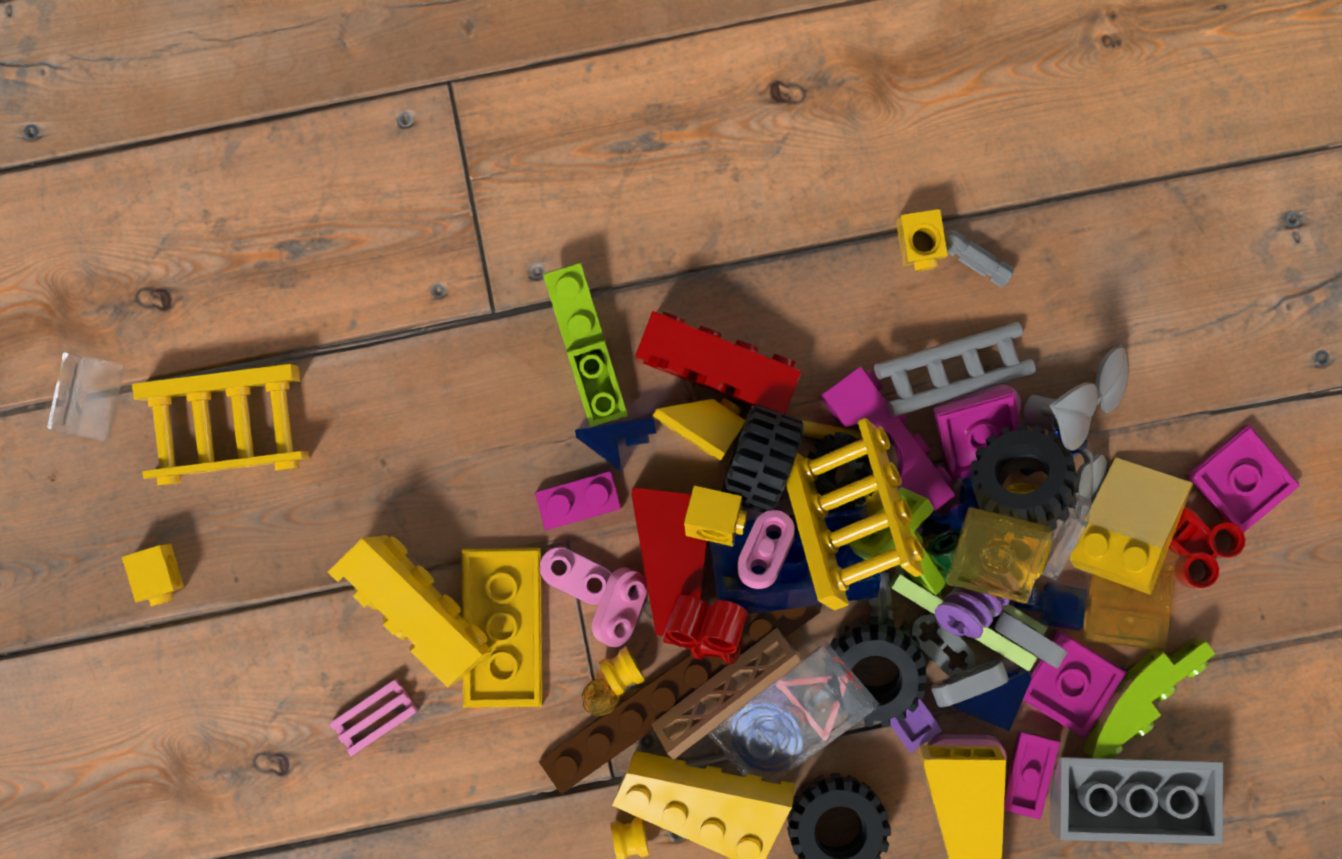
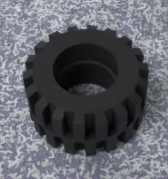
[721,404,803,513]
[970,424,1079,537]
[825,616,927,727]
[787,773,891,859]

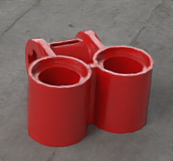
[1168,506,1246,588]
[663,595,748,664]

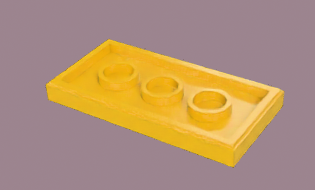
[462,548,543,708]

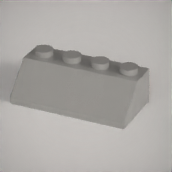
[1050,757,1223,844]

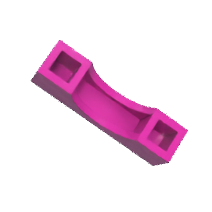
[819,366,955,513]

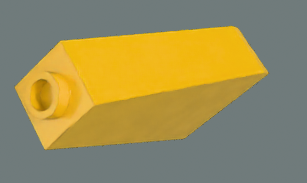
[919,745,1006,859]

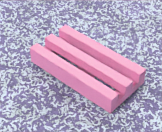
[329,678,419,756]

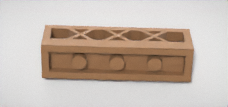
[651,628,802,760]

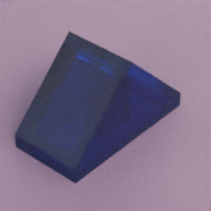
[953,667,1031,731]

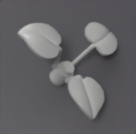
[1023,344,1129,521]

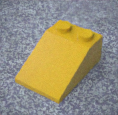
[1069,457,1193,595]

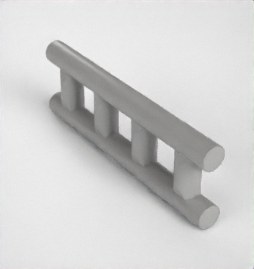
[874,322,1036,417]

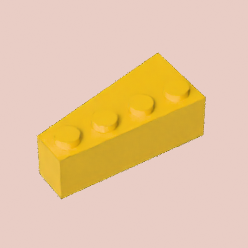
[328,535,492,688]
[612,751,795,859]

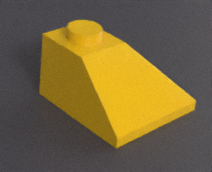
[653,397,746,461]

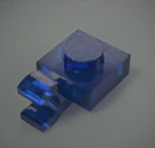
[1014,582,1087,631]

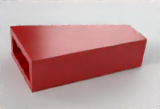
[631,487,707,645]

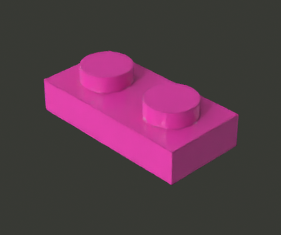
[535,471,621,531]
[1004,730,1060,820]

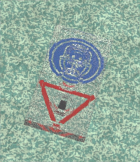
[708,642,879,783]

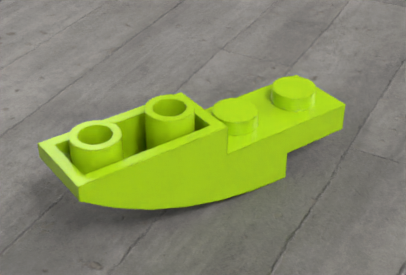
[543,261,628,427]
[1083,638,1215,758]

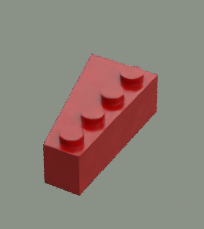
[635,311,802,414]

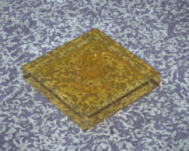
[947,507,1052,604]

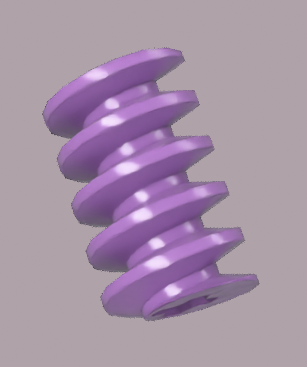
[935,552,1020,639]

